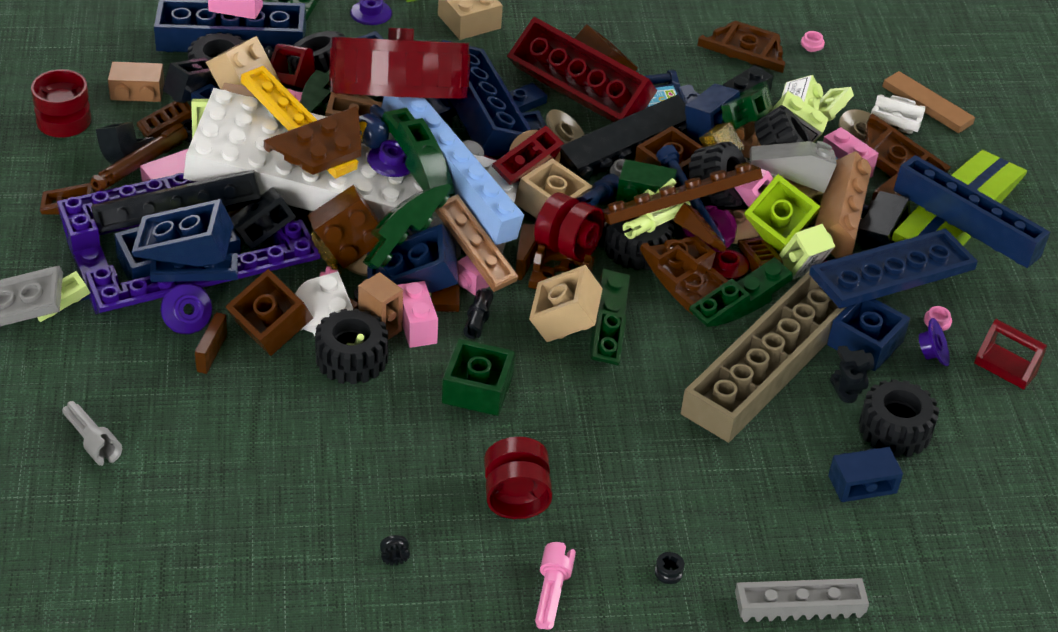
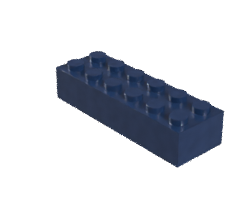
[154,0,306,52]
[441,40,531,158]

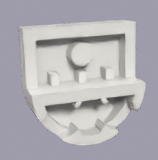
[871,95,925,134]
[295,271,353,336]

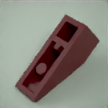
[492,125,564,185]

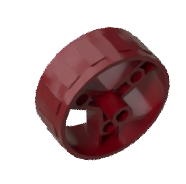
[329,28,470,98]

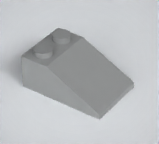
[749,141,837,193]

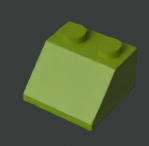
[744,174,820,253]

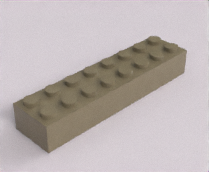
[680,270,846,443]

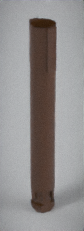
[90,123,188,191]

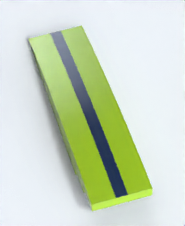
[892,150,1027,246]

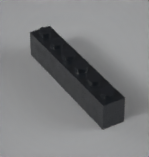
[559,94,687,180]

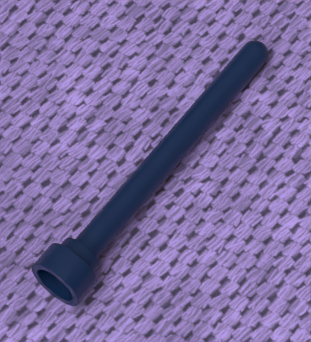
[656,145,725,244]

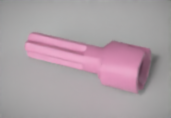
[535,542,576,630]

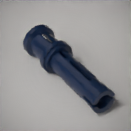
[577,174,619,206]

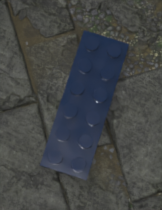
[809,228,978,309]

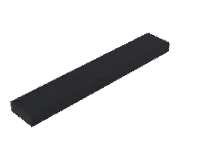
[91,170,261,233]

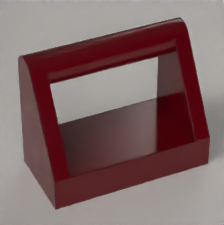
[270,43,315,91]
[974,319,1047,390]

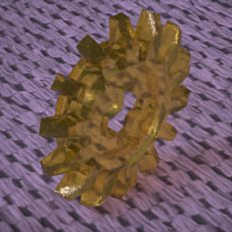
[311,232,342,274]

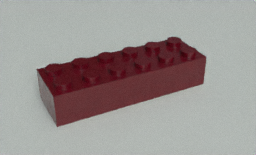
[507,17,657,123]

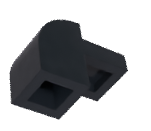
[95,122,154,164]

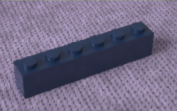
[894,155,1050,268]

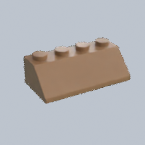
[815,151,872,259]

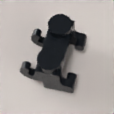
[830,346,874,403]

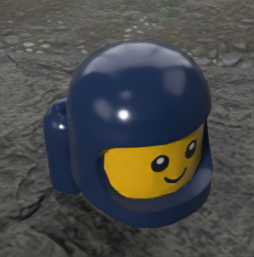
[359,104,389,149]

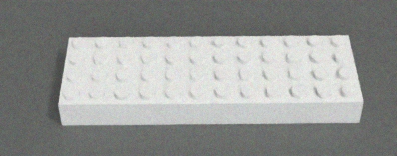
[183,88,519,253]

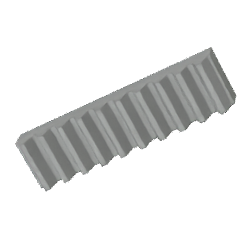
[735,578,869,622]

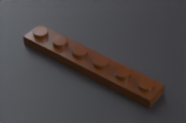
[602,162,763,225]

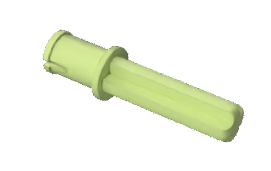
[623,201,691,239]

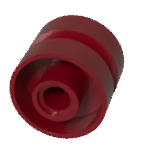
[31,69,91,137]
[534,192,605,262]
[484,436,552,519]

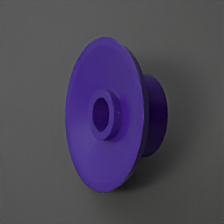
[350,0,392,25]
[367,140,410,177]
[161,283,212,335]
[919,318,950,366]

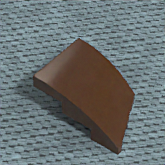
[640,236,728,315]

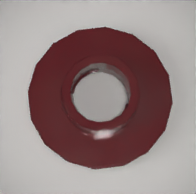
[712,249,749,280]

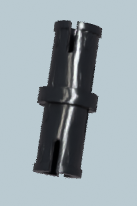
[463,288,494,339]

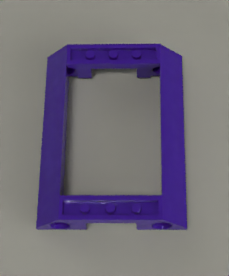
[57,173,320,314]

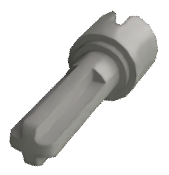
[62,401,122,466]

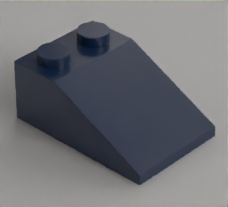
[132,199,234,266]
[367,224,458,293]

